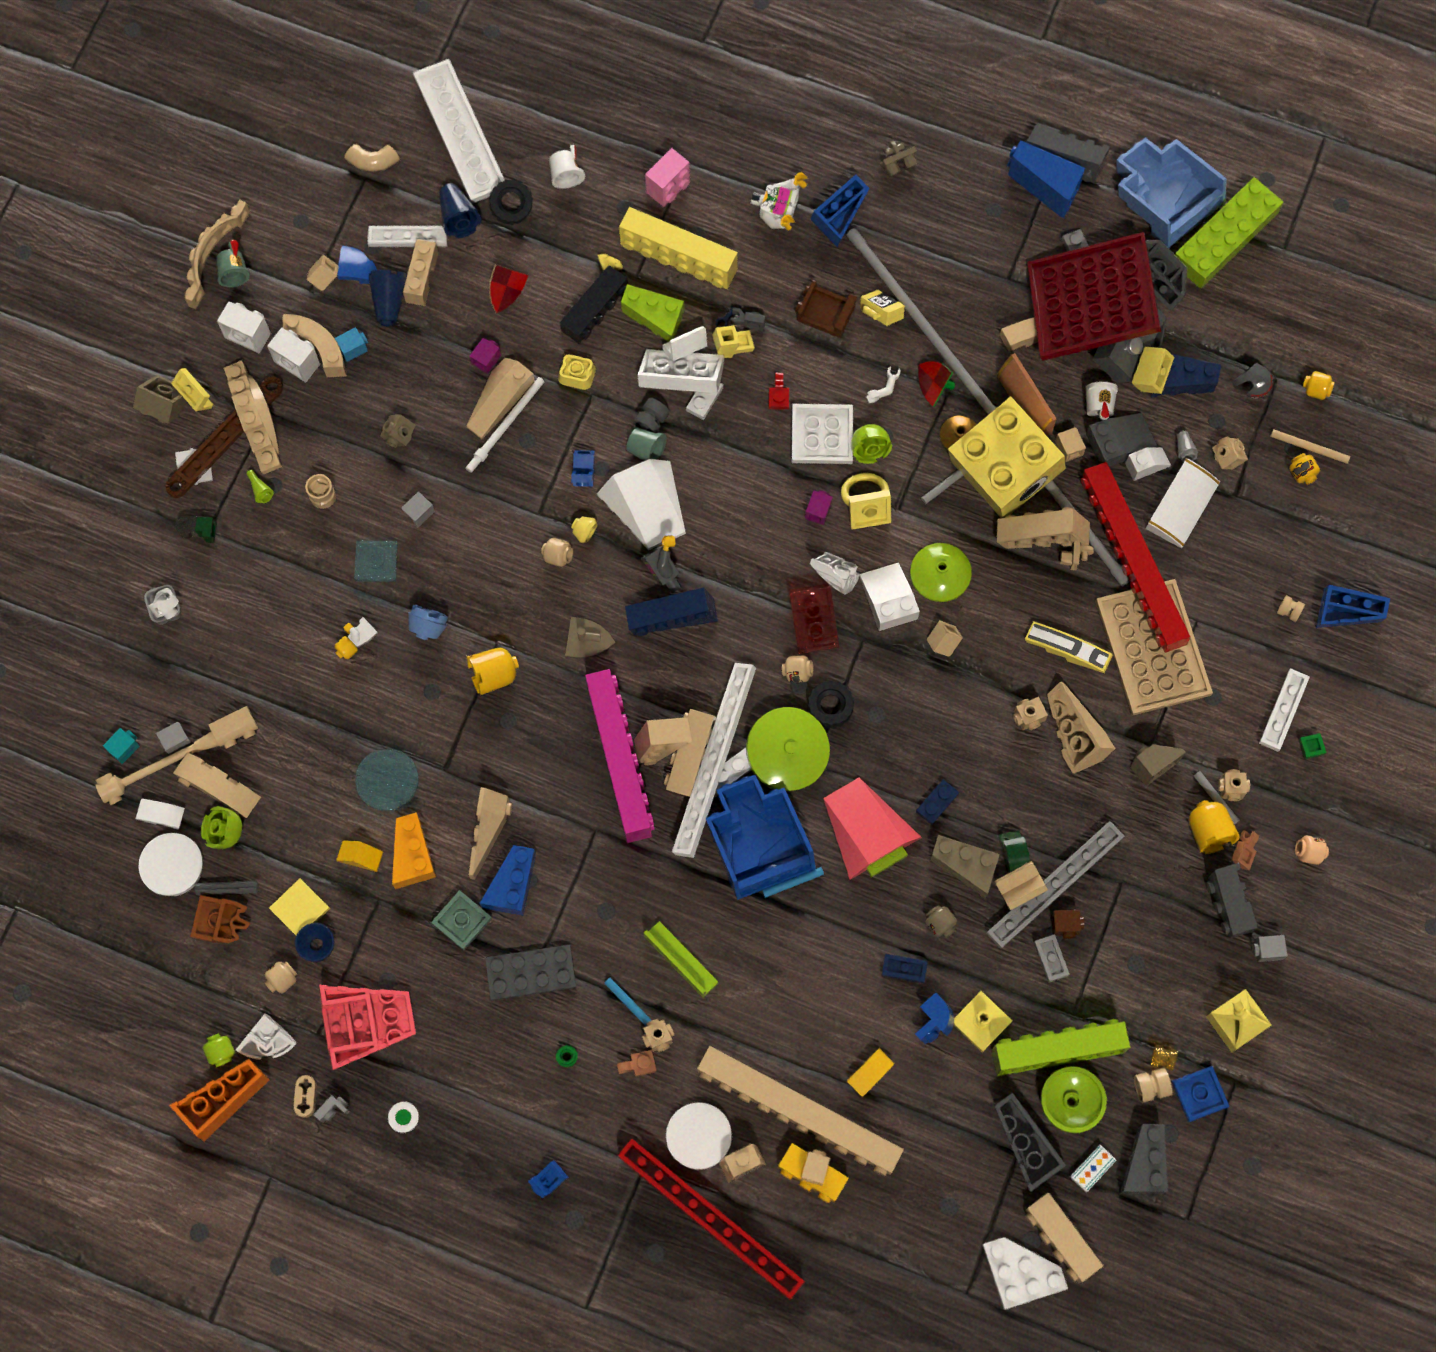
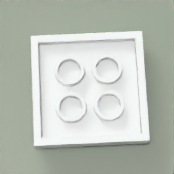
[792,404,853,464]

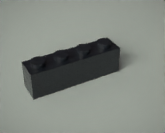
[560,265,628,344]

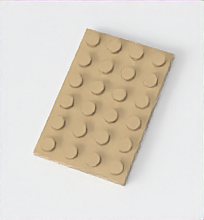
[1095,579,1213,716]

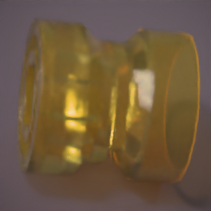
[1151,1045,1178,1071]

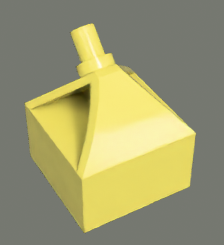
[1206,989,1271,1052]

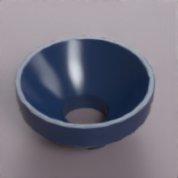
[295,923,334,962]

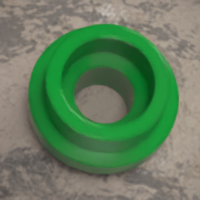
[556,1045,578,1068]

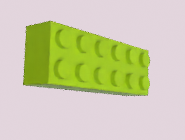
[1175,177,1283,289]
[992,1019,1130,1076]

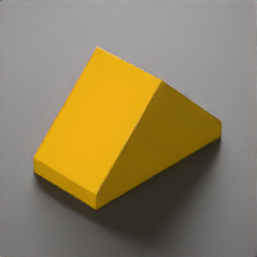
[336,841,383,872]

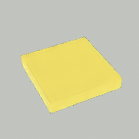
[269,879,330,936]

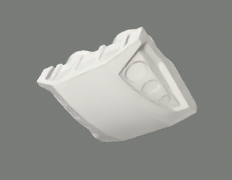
[810,552,860,595]

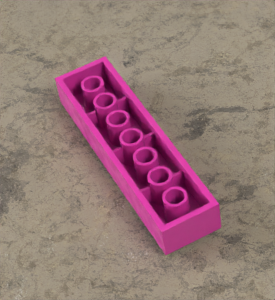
[585,669,655,843]

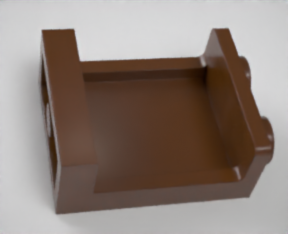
[795,280,857,338]

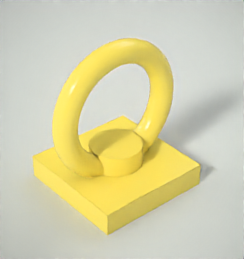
[841,473,891,530]

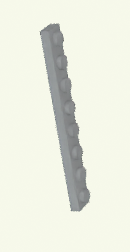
[986,821,1124,949]

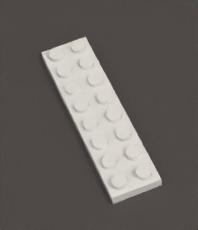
[413,59,504,203]

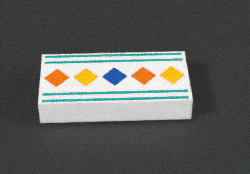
[1070,1145,1116,1192]

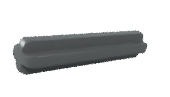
[195,881,259,896]

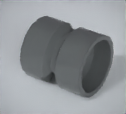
[633,398,670,433]

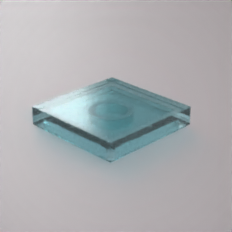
[354,541,398,582]

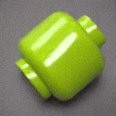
[203,1033,235,1067]

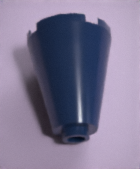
[439,184,481,238]
[368,270,408,327]

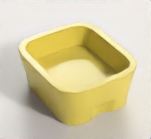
[558,354,596,390]

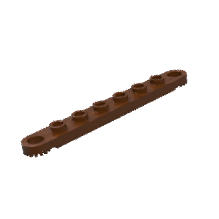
[165,376,283,498]

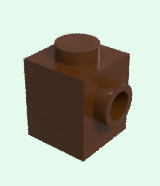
[1052,910,1084,939]

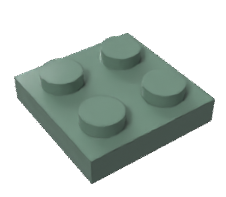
[431,890,492,950]

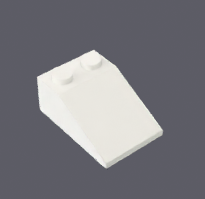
[860,563,920,631]

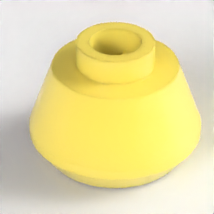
[571,516,597,543]

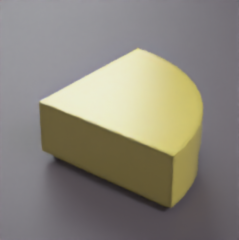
[598,254,623,271]

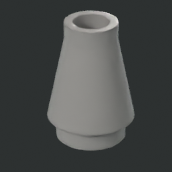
[1177,431,1198,462]

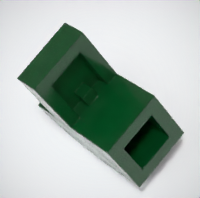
[999,831,1030,873]

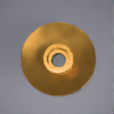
[940,416,977,450]

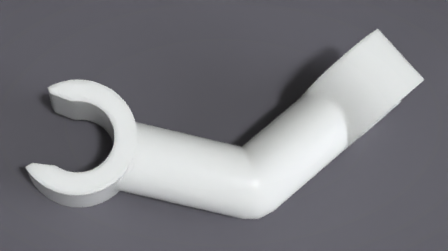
[866,366,900,403]

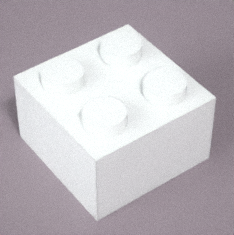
[217,301,271,354]
[267,328,320,383]

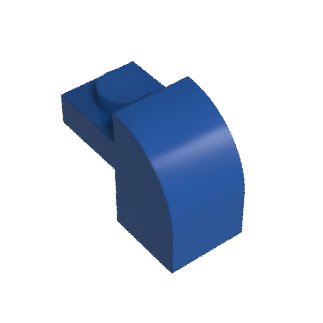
[571,450,595,487]
[916,992,954,1045]

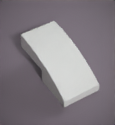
[135,799,185,829]

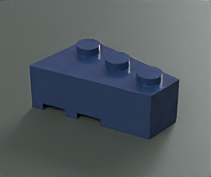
[1151,354,1221,397]

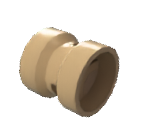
[1277,595,1305,622]

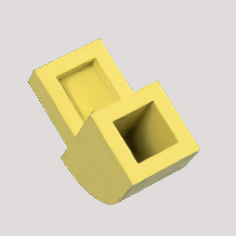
[712,325,755,358]

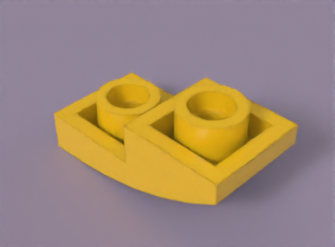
[847,1048,894,1097]

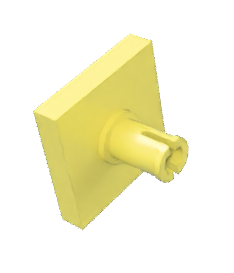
[954,991,1012,1053]

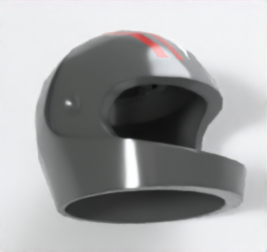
[1232,363,1273,398]

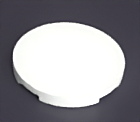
[139,833,203,896]
[666,1103,732,1170]

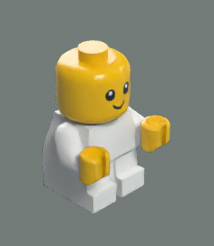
[334,617,378,660]

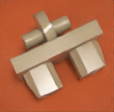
[1060,542,1094,570]

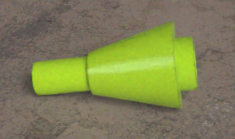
[246,470,274,503]

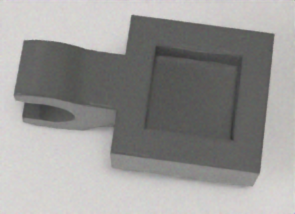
[730,308,765,331]

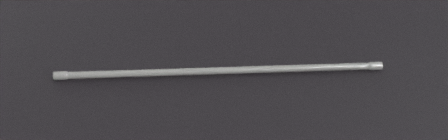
[846,228,1130,586]

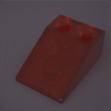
[789,584,839,654]

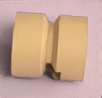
[305,474,336,509]
[1134,1068,1172,1103]

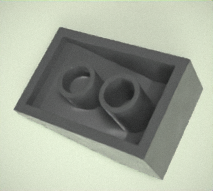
[1086,413,1158,467]

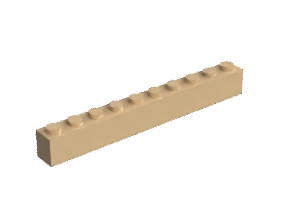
[697,1046,904,1176]

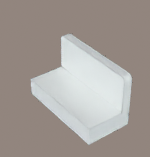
[663,326,707,361]

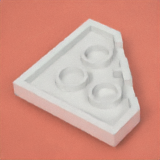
[983,1238,1068,1310]

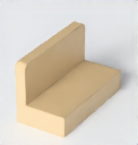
[995,861,1048,910]

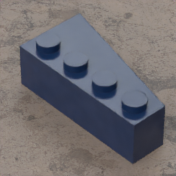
[625,587,718,636]

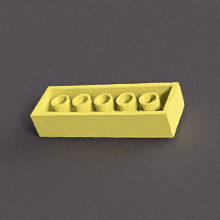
[619,207,738,289]

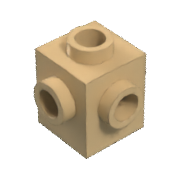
[1212,437,1248,470]
[1013,697,1048,730]
[1218,770,1250,801]
[642,1019,675,1052]

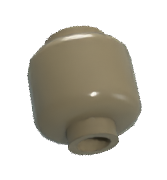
[925,905,957,938]

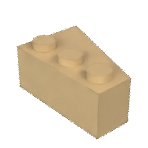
[634,717,692,765]

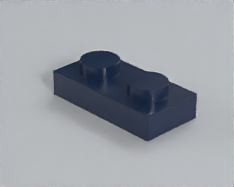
[916,779,959,825]
[882,954,928,983]

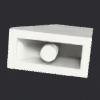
[1125,447,1171,481]

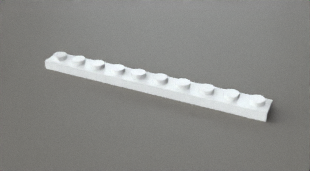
[672,663,756,858]

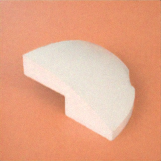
[236,1013,296,1059]

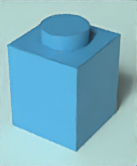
[335,327,368,362]

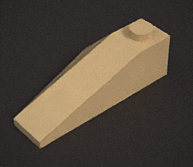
[467,358,535,439]
[1047,682,1115,773]
[469,788,512,880]

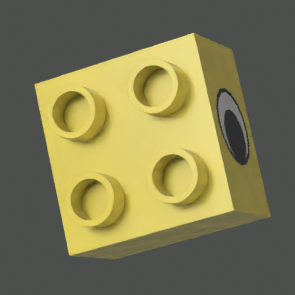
[948,397,1066,518]

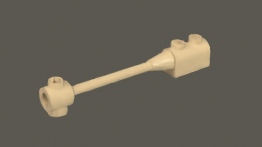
[95,706,258,805]

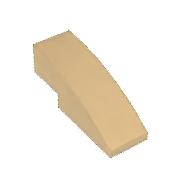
[1000,317,1038,352]

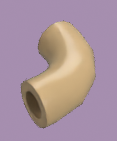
[345,144,400,172]

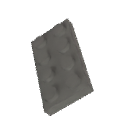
[485,945,576,1001]

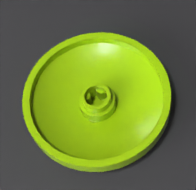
[746,707,830,791]

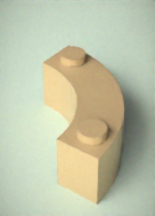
[283,314,347,377]
[173,752,261,818]

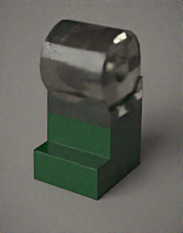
[175,516,217,543]

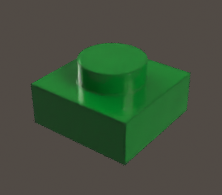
[1299,733,1327,759]

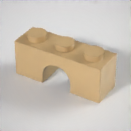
[403,239,438,306]

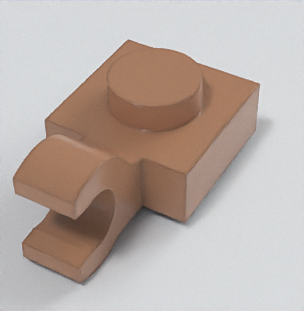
[1232,830,1259,870]
[617,1050,657,1077]

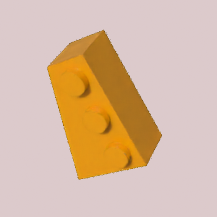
[392,812,436,889]

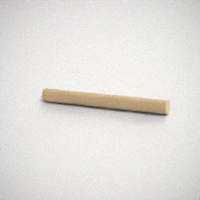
[1270,429,1350,464]

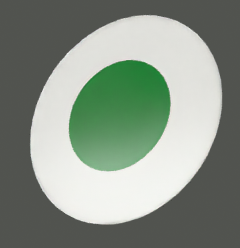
[388,1102,419,1133]

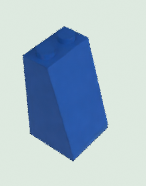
[1007,140,1085,218]

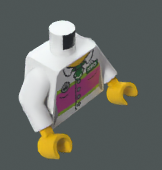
[751,172,807,231]

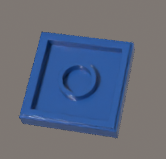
[1171,1066,1230,1123]

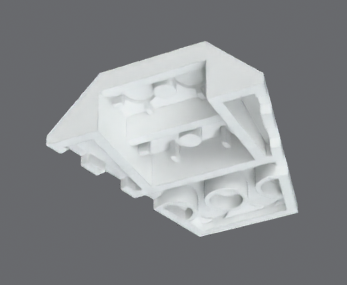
[597,459,686,550]

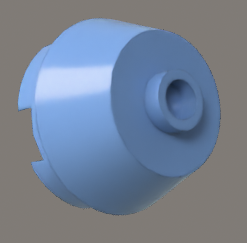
[408,605,448,640]

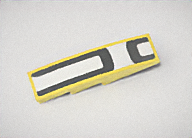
[1025,621,1113,673]

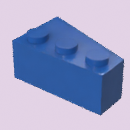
[810,175,869,247]
[1316,585,1390,628]
[480,845,536,916]

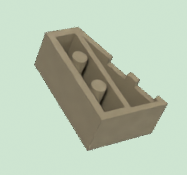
[930,835,1000,899]

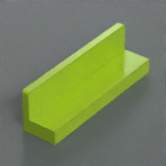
[644,921,719,998]

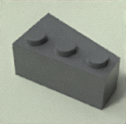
[1206,863,1257,939]
[1120,1124,1168,1194]

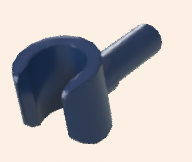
[715,307,734,327]

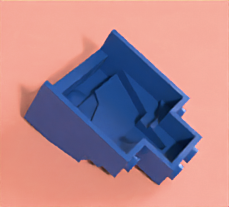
[706,775,816,900]

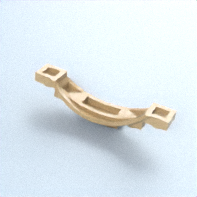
[185,200,250,309]
[224,361,282,474]

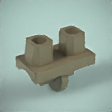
[879,141,917,176]

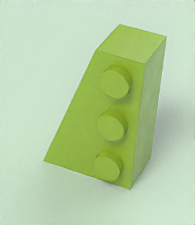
[621,284,684,343]

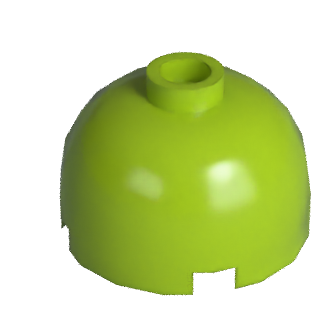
[850,424,892,464]
[201,806,242,849]

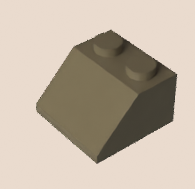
[133,375,187,424]
[1130,744,1186,786]

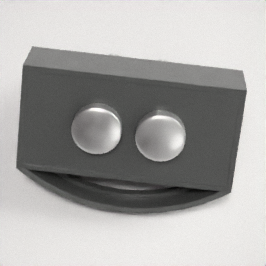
[1093,309,1166,383]

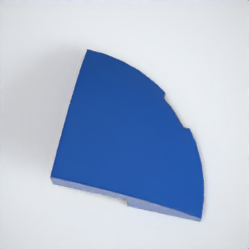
[338,246,377,284]

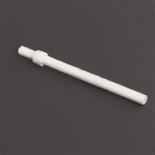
[466,377,544,473]

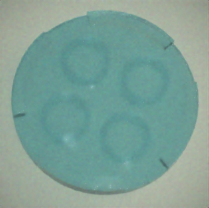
[355,749,419,811]

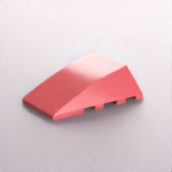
[823,778,921,880]
[319,985,416,1070]

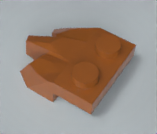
[190,895,251,943]

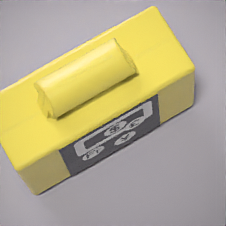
[860,290,905,326]

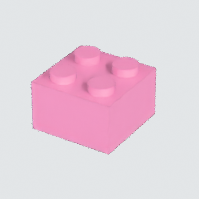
[645,148,690,207]

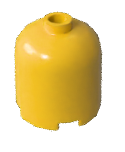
[467,648,519,695]
[1189,800,1240,854]

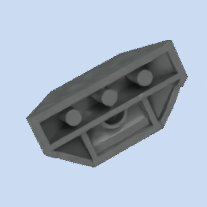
[1146,240,1188,311]

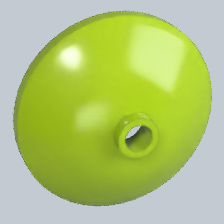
[910,543,972,602]
[1041,1067,1107,1133]

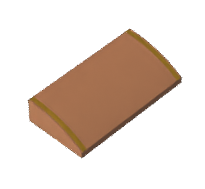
[997,353,1056,436]

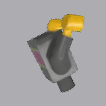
[641,535,682,593]

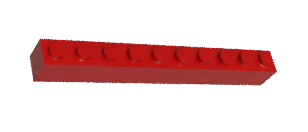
[1081,462,1191,653]
[618,1139,804,1300]

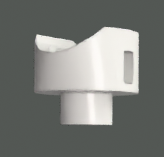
[148,588,179,619]

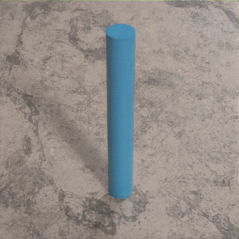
[762,867,824,898]
[604,978,652,1027]

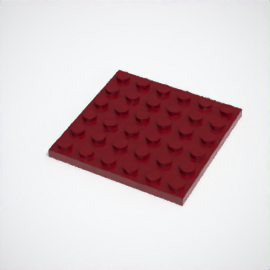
[1027,232,1161,361]

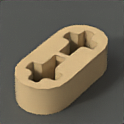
[294,1075,317,1118]

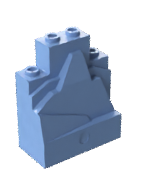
[1117,137,1226,248]

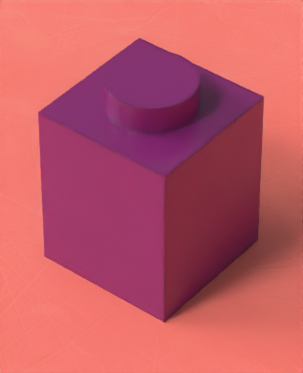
[469,338,501,374]
[805,490,833,525]

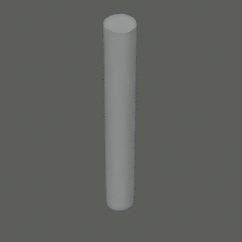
[921,469,963,504]
[1194,771,1240,825]

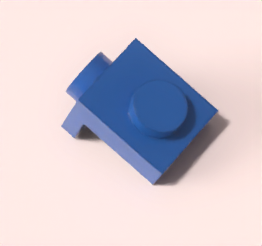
[529,1160,568,1198]

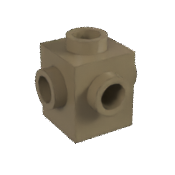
[380,415,416,448]

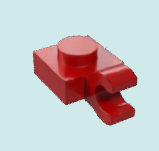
[769,373,789,409]

